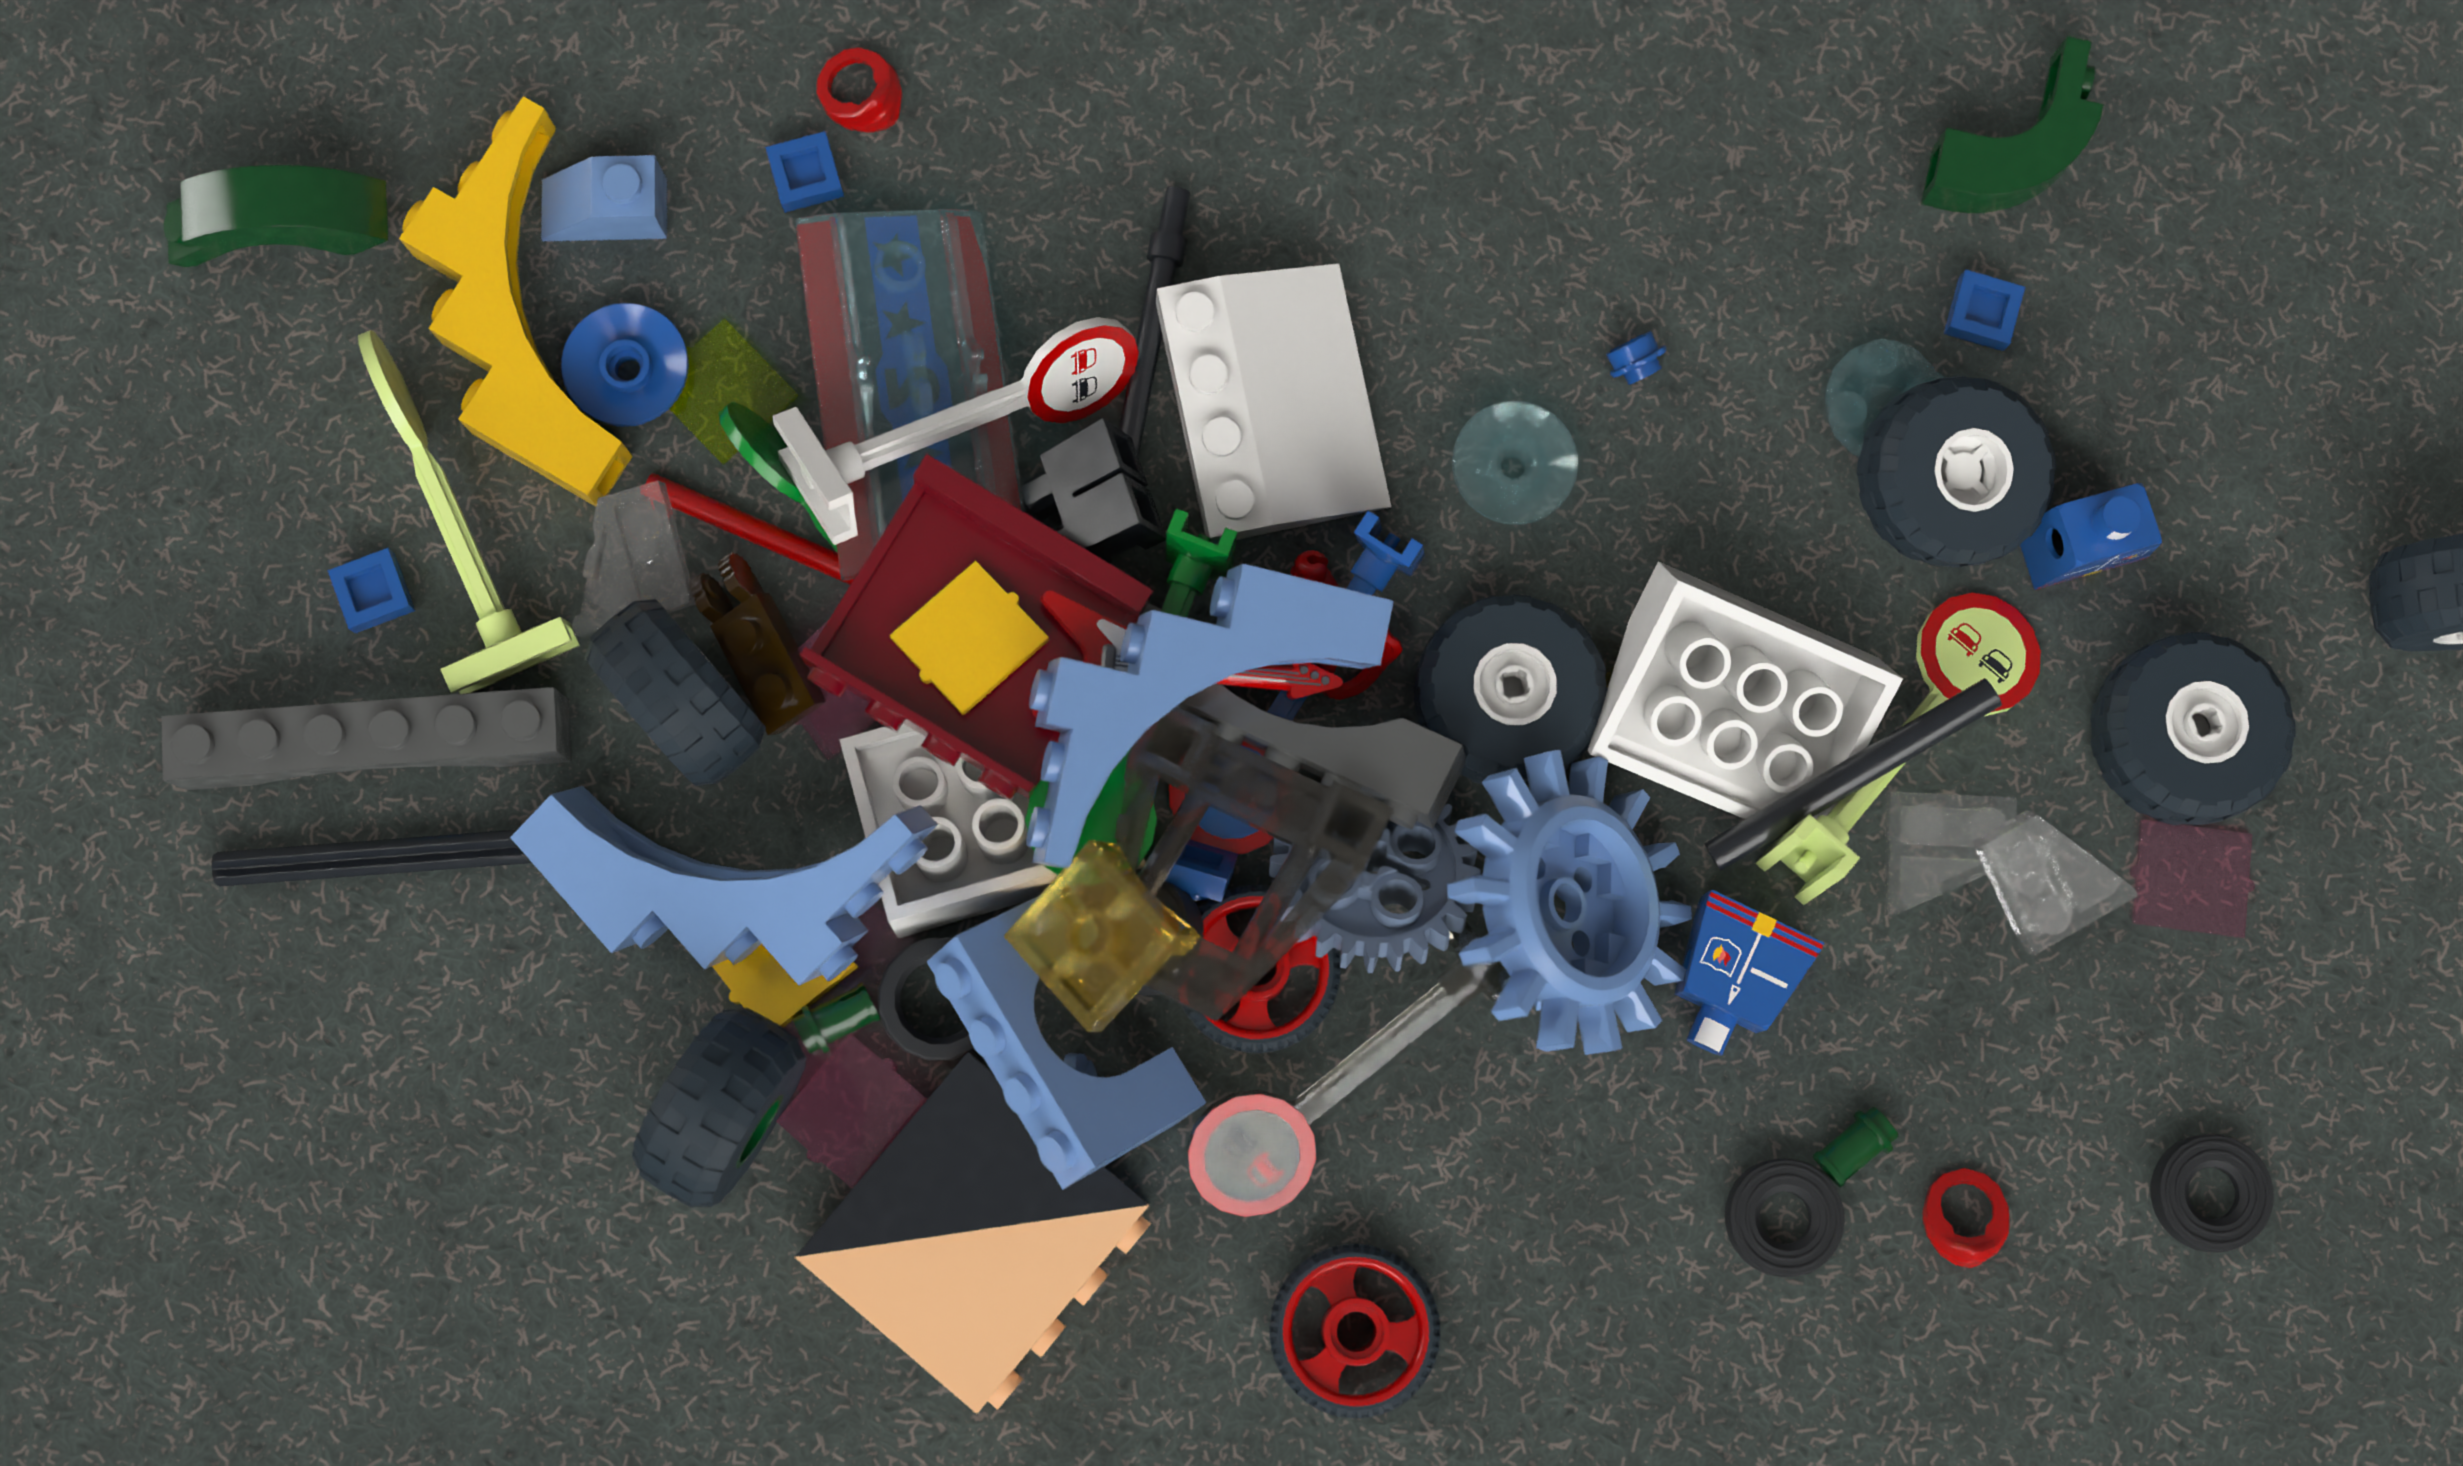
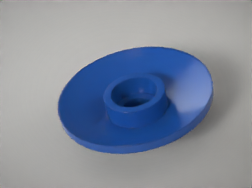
[561,303,689,427]

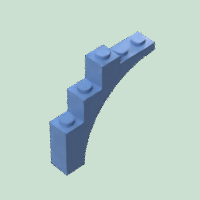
[1027,564,1393,868]
[510,786,938,986]

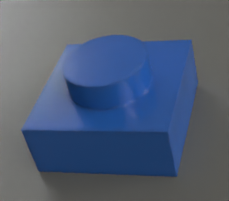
[765,131,844,213]
[1944,269,2025,351]
[327,548,416,634]
[1160,836,1238,902]

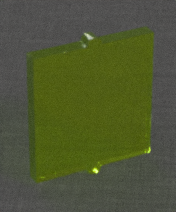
[669,318,799,465]

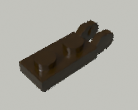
[688,552,826,736]

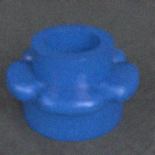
[1606,331,1667,385]

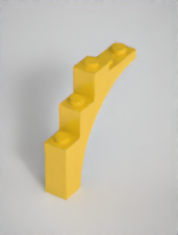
[399,96,633,509]

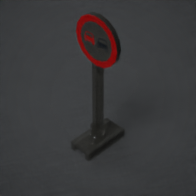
[1186,921,1511,1217]

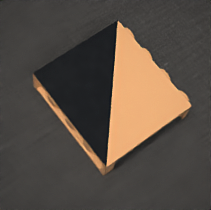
[795,1052,1151,1414]

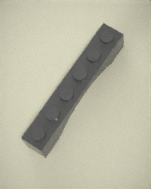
[1137,604,1466,829]
[161,687,571,790]

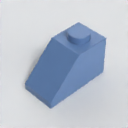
[541,155,667,241]

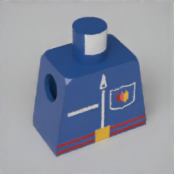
[2020,483,2162,590]
[1675,890,1824,1056]

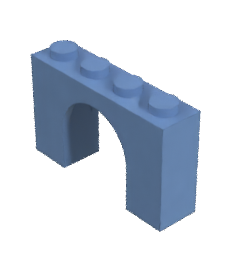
[927,882,1206,1190]

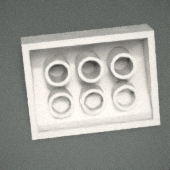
[1156,264,1391,544]
[1588,561,1903,835]
[839,724,1146,939]

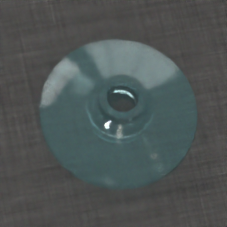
[1452,401,1578,525]

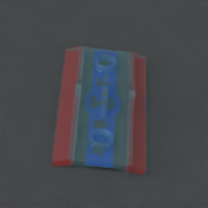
[795,209,1025,580]

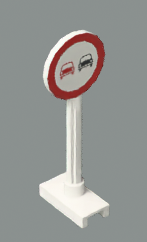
[773,317,1139,545]

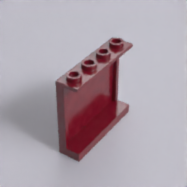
[800,454,1153,801]

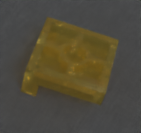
[1003,840,1201,1032]

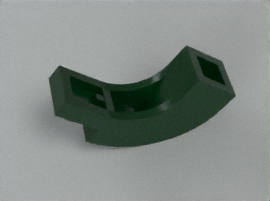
[1921,36,2104,213]
[164,165,388,267]

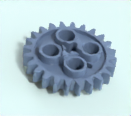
[1269,789,1480,973]

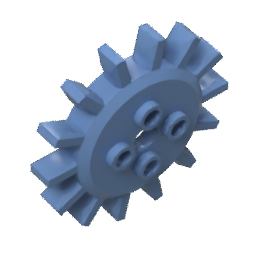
[1447,750,1692,1055]

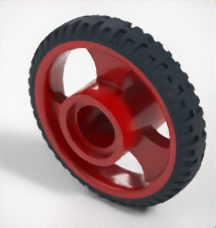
[1175,885,1341,1053]
[1270,1244,1441,1418]

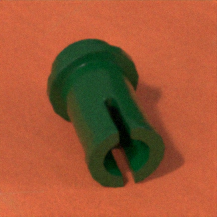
[792,982,881,1054]
[1813,1107,1899,1188]

